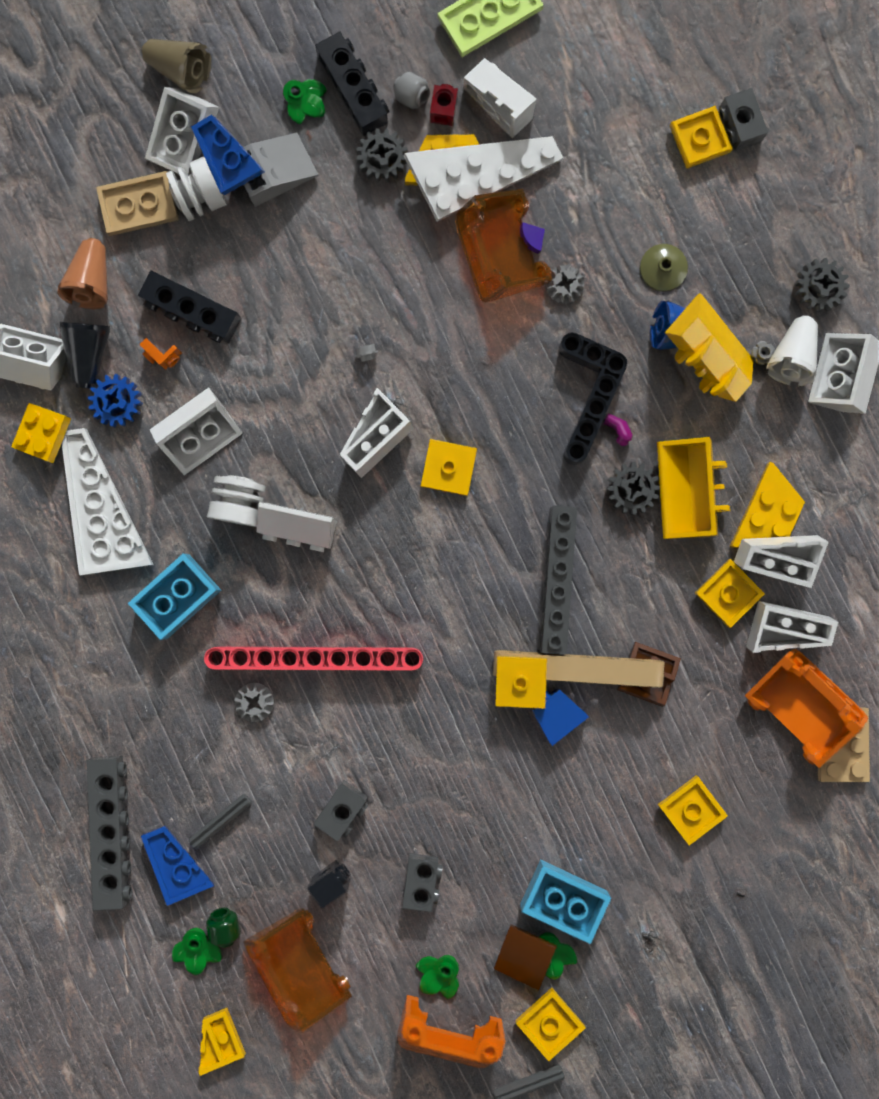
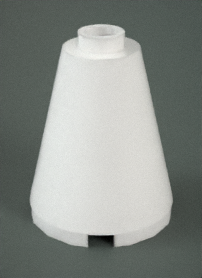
[766,316,818,386]

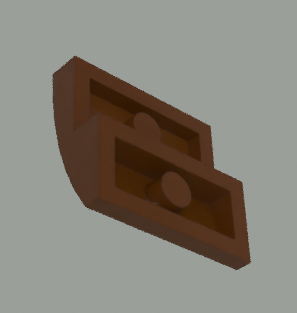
[617,642,681,707]
[494,924,557,991]

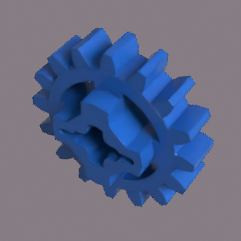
[88,374,143,428]

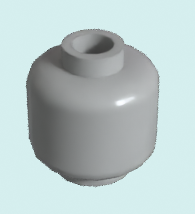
[394,72,430,109]

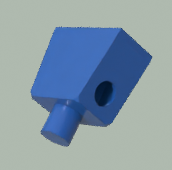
[531,688,589,746]

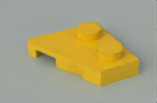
[199,1008,246,1076]

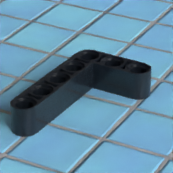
[559,332,628,465]

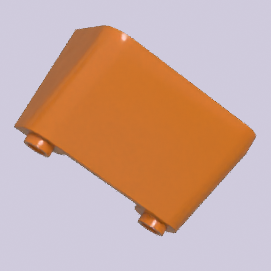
[745,649,868,768]
[397,995,505,1068]

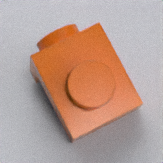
[139,338,182,370]

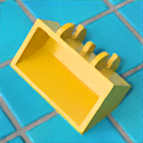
[665,293,753,402]
[657,437,730,539]

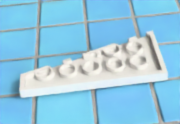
[404,136,563,222]
[62,428,154,576]

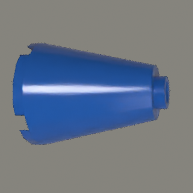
[650,301,685,350]

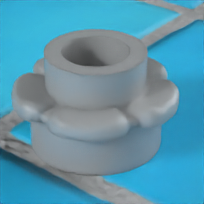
[751,341,775,365]
[355,344,378,362]

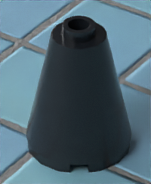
[60,322,110,388]

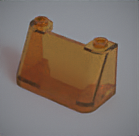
[456,189,553,303]
[243,908,352,1033]

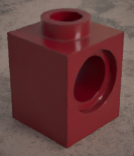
[430,84,458,126]

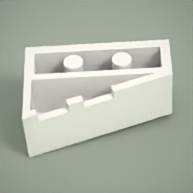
[463,58,537,138]
[340,388,414,478]
[734,535,828,588]
[746,600,838,653]

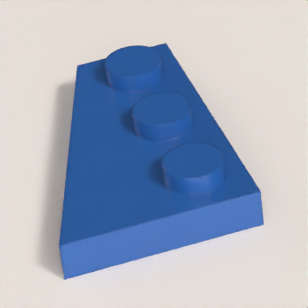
[191,115,265,195]
[141,826,214,906]

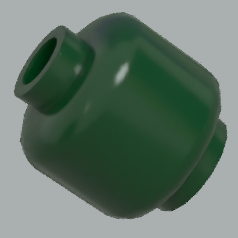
[206,907,241,948]

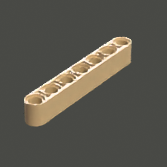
[493,650,665,687]

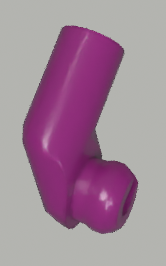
[603,413,633,446]

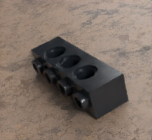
[315,31,390,137]
[138,270,241,344]

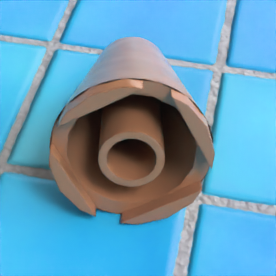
[57,238,108,309]

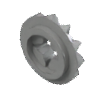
[546,265,584,304]
[234,683,274,722]

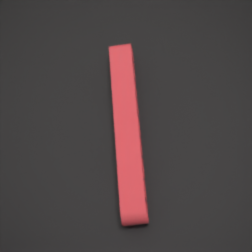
[204,646,423,670]

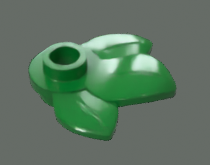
[283,79,327,125]
[172,928,222,975]
[539,932,577,980]
[416,955,459,999]

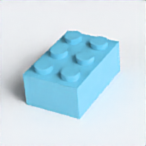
[128,553,221,640]
[520,859,611,944]

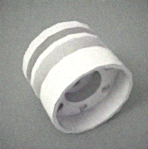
[166,156,226,221]
[207,475,266,527]

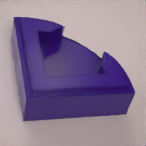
[520,222,545,254]

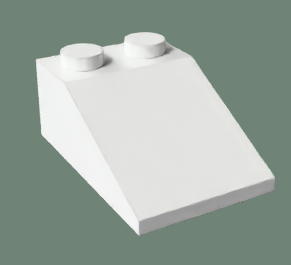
[145,87,219,176]

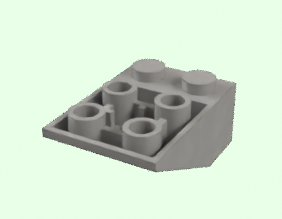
[243,133,319,207]

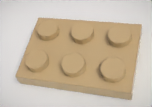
[96,171,179,236]
[818,707,870,782]

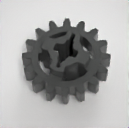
[356,128,408,183]
[794,258,850,312]
[606,462,660,515]

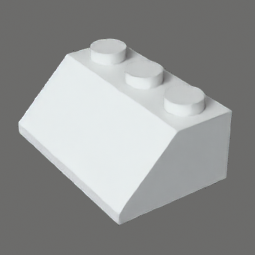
[0,324,66,391]
[808,333,879,414]
[150,387,243,475]
[256,502,337,552]

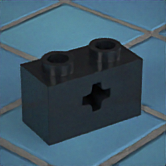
[307,860,351,909]

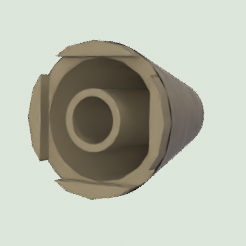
[142,39,211,94]

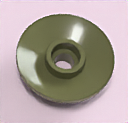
[640,244,688,291]

